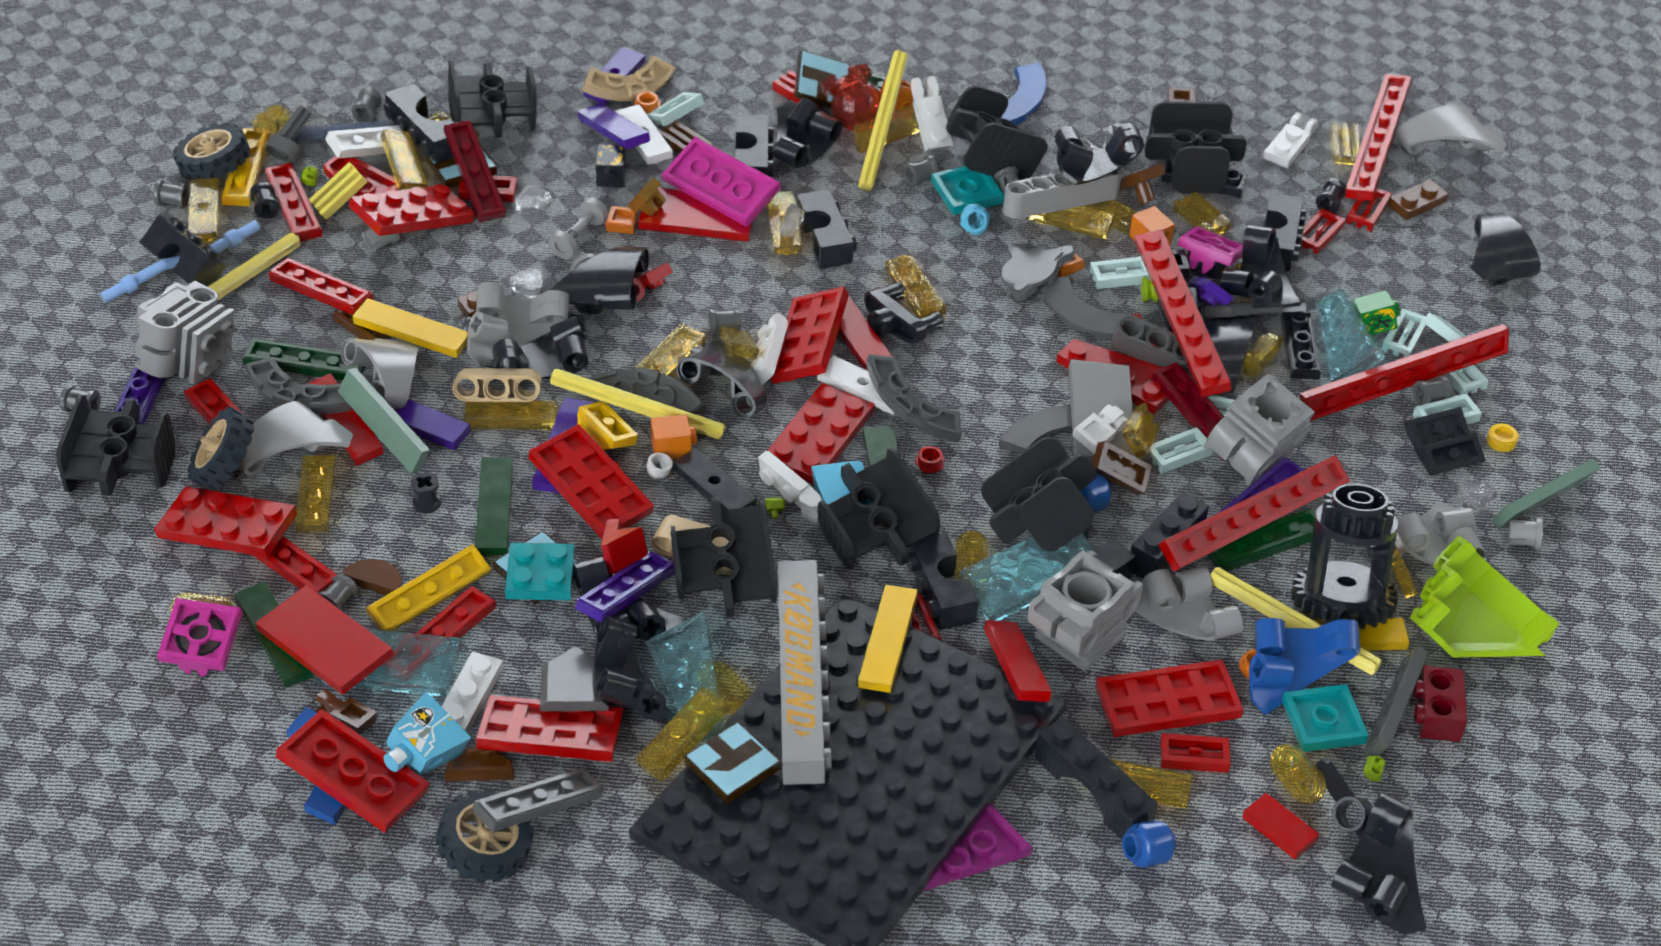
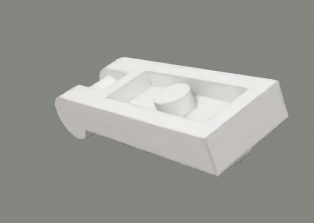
[751,313,788,386]

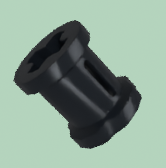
[1316,178,1347,213]
[250,182,280,219]
[411,472,441,514]

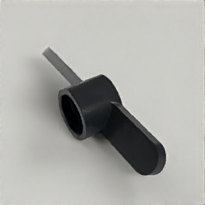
[1315,759,1373,840]

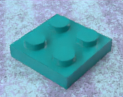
[931,166,1004,215]
[505,543,575,600]
[1282,684,1369,752]

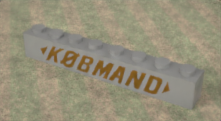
[778,560,831,785]

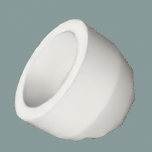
[647,452,673,479]

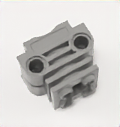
[135,281,235,385]
[1203,373,1315,486]
[1027,550,1143,672]

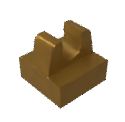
[628,177,666,216]

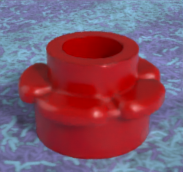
[915,446,945,474]

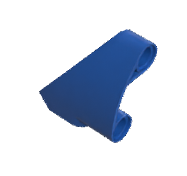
[1249,618,1360,715]

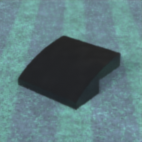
[1404,407,1486,476]

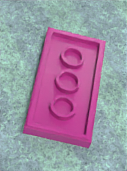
[661,136,781,227]

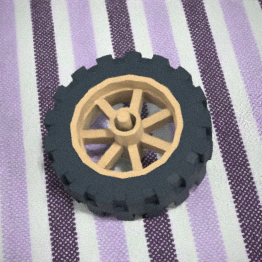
[173,123,250,182]
[188,407,254,491]
[436,790,534,883]

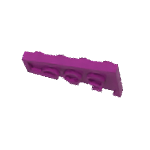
[922,804,1032,892]

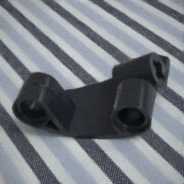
[773,98,843,168]
[1055,123,1144,185]
[1470,212,1541,286]
[1220,224,1301,308]
[552,247,649,315]
[492,313,589,380]
[1203,316,1259,394]
[676,341,767,419]
[572,556,689,641]
[593,616,684,727]
[1331,792,1426,935]

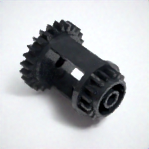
[1291,484,1398,630]

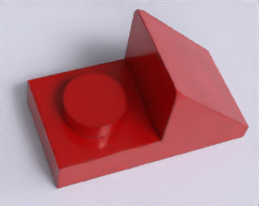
[601,518,648,574]

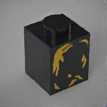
[595,144,626,187]

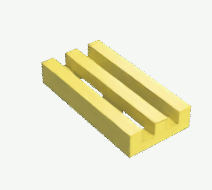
[309,162,367,220]

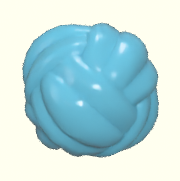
[960,203,990,235]

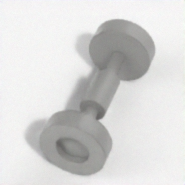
[549,198,608,259]

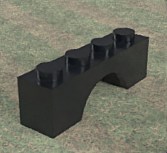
[384,83,454,164]
[1035,717,1158,840]

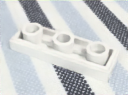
[615,105,672,165]
[817,355,894,415]

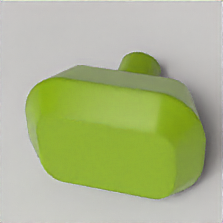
[301,166,319,186]
[764,497,786,519]
[1363,755,1385,782]

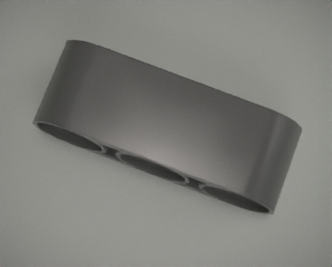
[1110,315,1189,373]

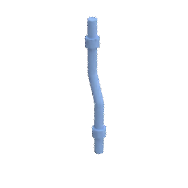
[100,220,261,303]

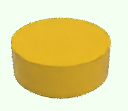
[1486,424,1519,452]

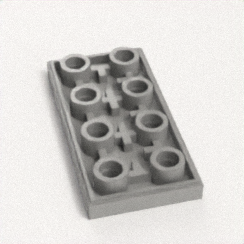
[1069,359,1136,463]

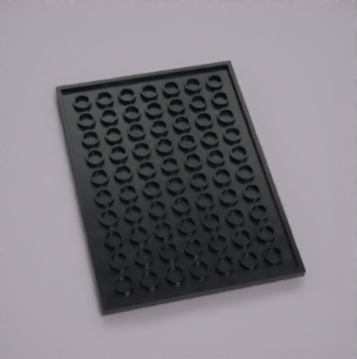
[629,594,1067,946]

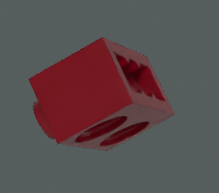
[1413,665,1467,742]

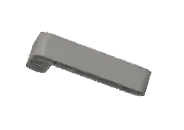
[1002,139,1123,219]

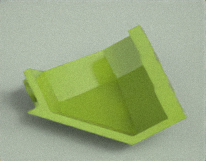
[1410,535,1560,658]

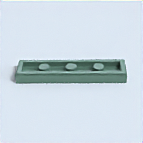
[338,368,430,474]
[1493,459,1601,529]

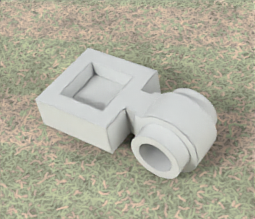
[1072,404,1128,454]

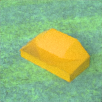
[576,401,638,450]

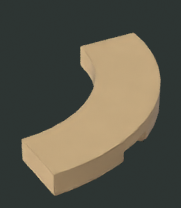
[581,55,675,101]

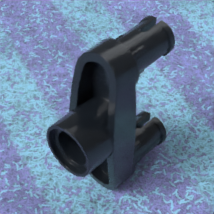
[864,281,944,344]

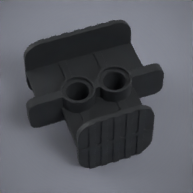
[448,61,537,138]
[946,85,1048,180]
[1144,101,1247,194]
[56,395,175,496]
[981,437,1097,551]
[817,447,940,569]
[670,497,777,617]

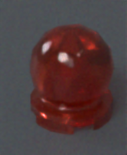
[820,63,882,132]

